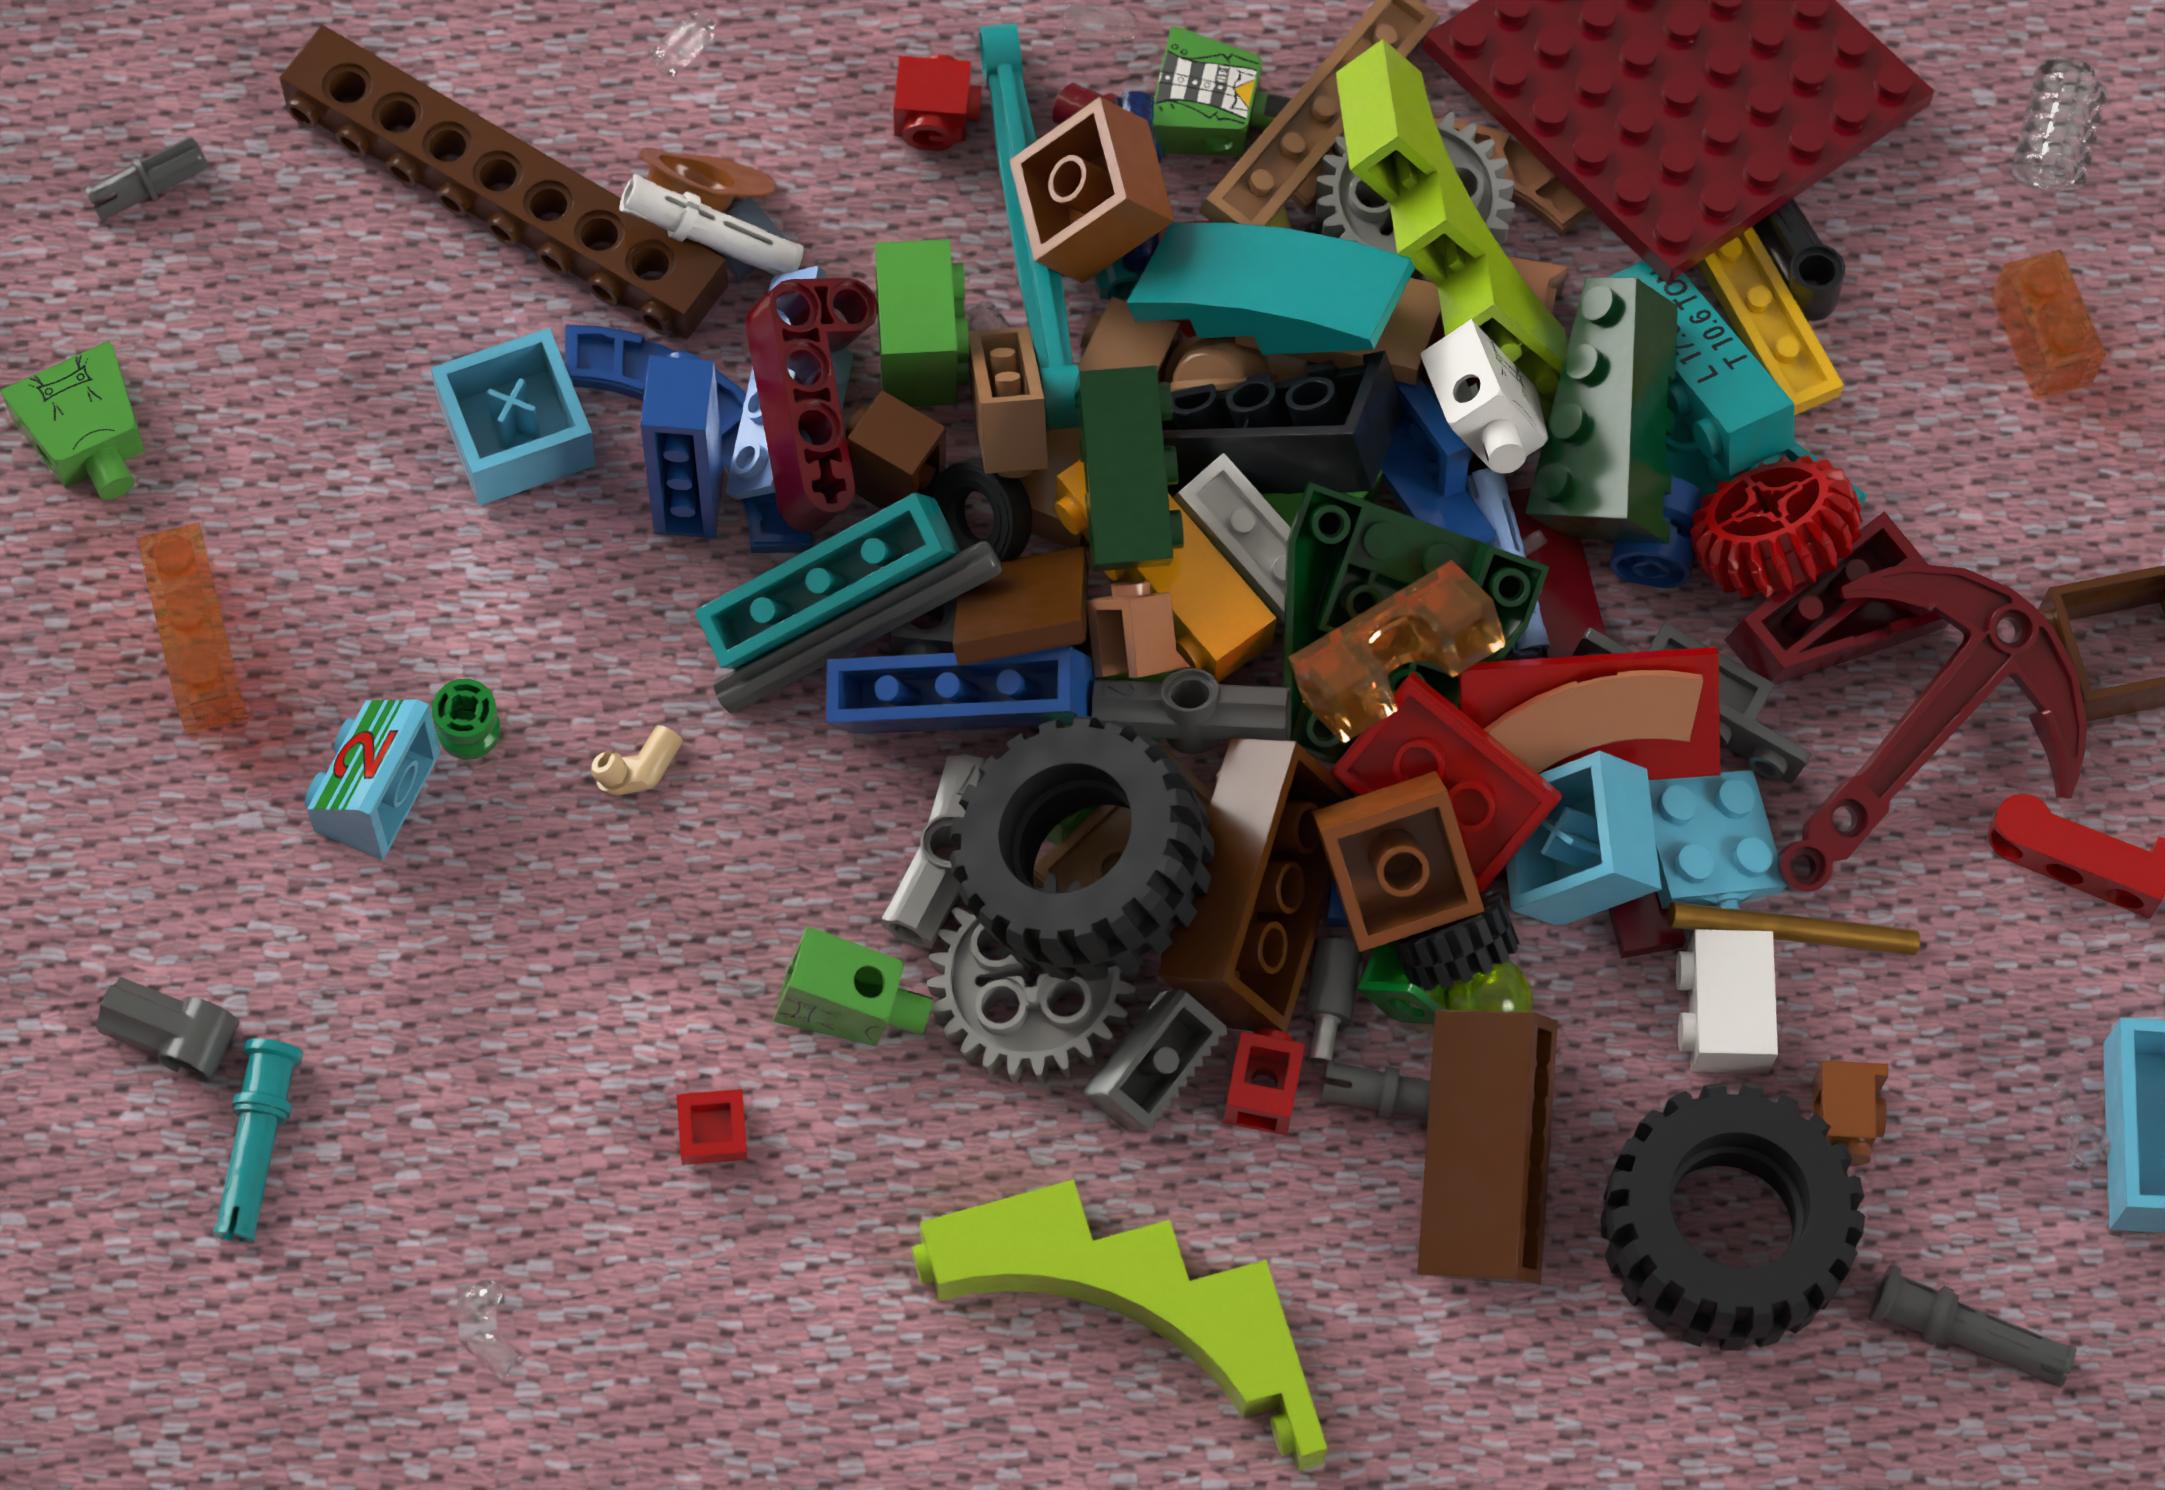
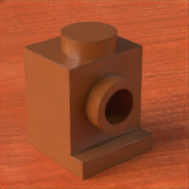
[1813,1060,1888,1166]

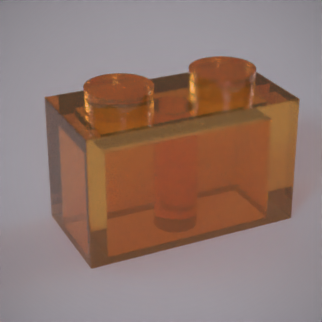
[1990,249,2106,401]

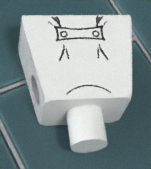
[1420,319,1548,473]

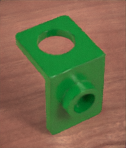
[1357,941,1445,1024]

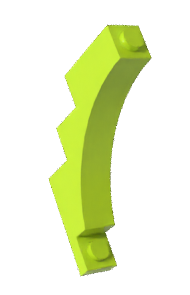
[1336,39,1568,422]
[911,1179,1328,1471]

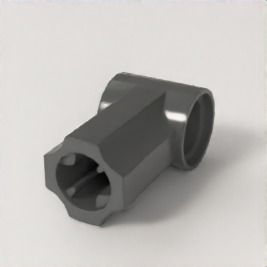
[95,977,240,1083]

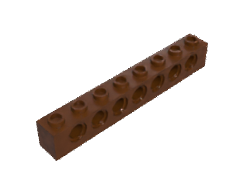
[279,24,728,340]

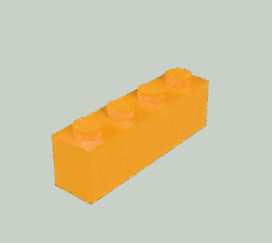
[1054,459,1277,683]

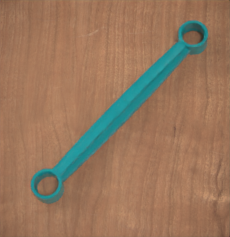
[979,22,1080,431]

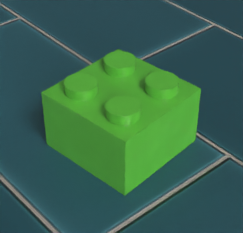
[875,239,969,407]

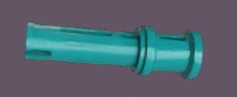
[212,1038,303,1244]

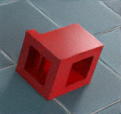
[1223,1028,1305,1136]

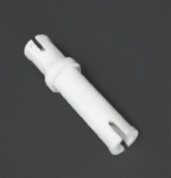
[619,174,804,276]

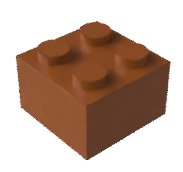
[1009,97,1175,283]
[1312,771,1484,952]

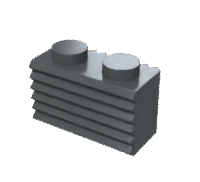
[1082,989,1227,1130]

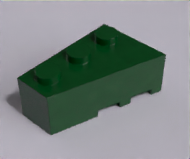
[1073,365,1184,572]

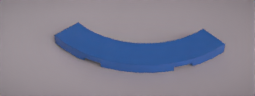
[565,324,813,553]

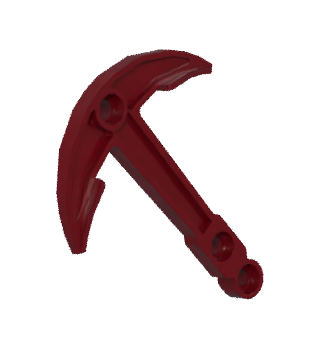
[1777,564,2087,892]

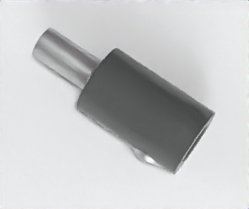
[1303,938,1363,1066]

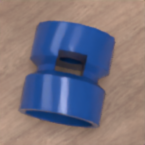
[1610,476,1703,589]

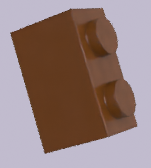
[845,390,946,510]

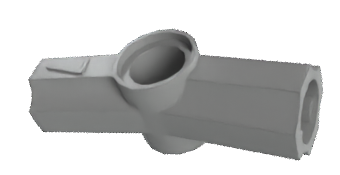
[881,753,986,949]

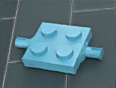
[1648,770,1787,909]

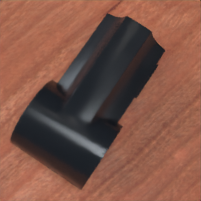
[1753,198,1845,322]

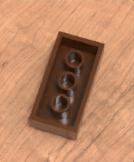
[1157,738,1355,1033]

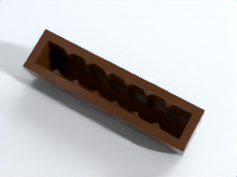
[1417,1010,1558,1285]

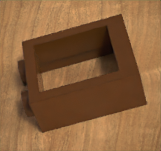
[2038,565,2165,722]

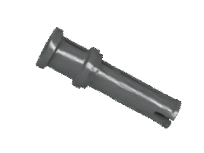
[1869,1264,2077,1388]

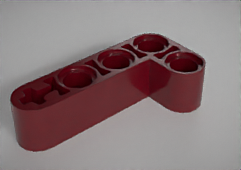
[746,278,878,533]

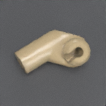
[591,725,683,796]

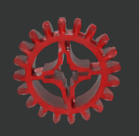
[1690,455,1863,598]

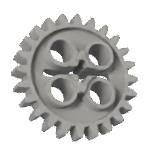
[1315,112,1515,283]
[927,873,1140,1084]

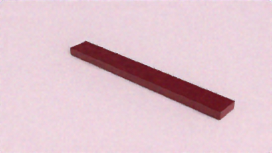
[1508,488,1686,959]

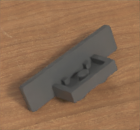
[1572,622,1811,783]

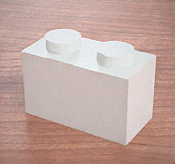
[1676,929,1778,1074]

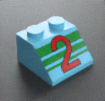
[305,699,440,860]

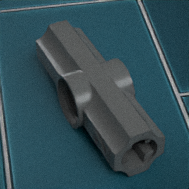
[1092,668,1291,754]

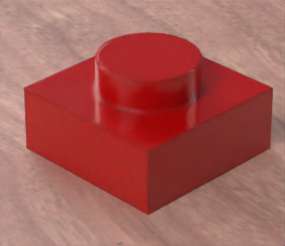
[676,1089,748,1165]

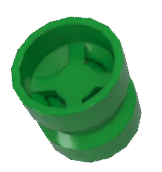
[432,679,500,760]

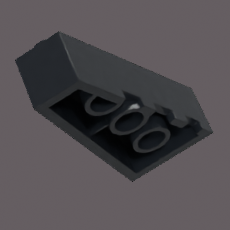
[1162,350,1404,497]

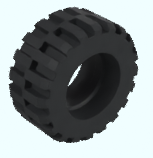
[950,716,1214,981]
[1600,1083,1865,1351]

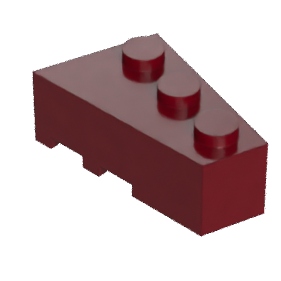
[1724,511,1949,685]

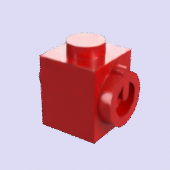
[893,54,982,151]

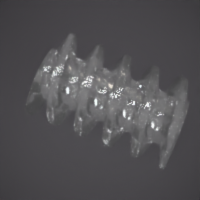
[2009,56,2108,191]

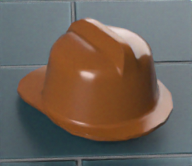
[640,148,776,213]

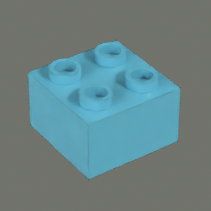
[431,327,597,506]
[1506,751,1662,925]

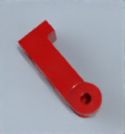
[1988,794,2165,919]

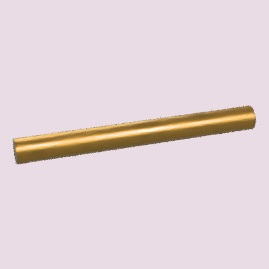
[1667,902,1920,955]

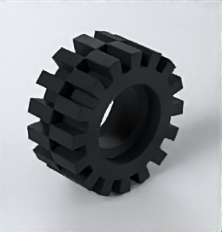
[1393,889,1520,991]

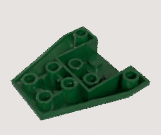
[1282,481,1549,765]

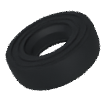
[928,458,1032,562]

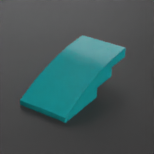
[1126,223,1415,355]

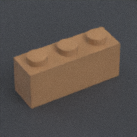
[968,326,1048,478]

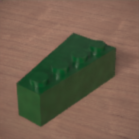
[1525,277,1678,544]

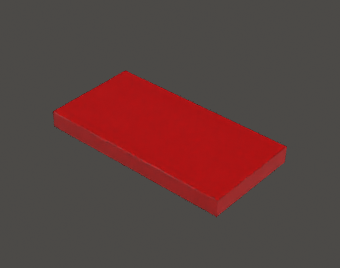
[1458,647,1720,780]

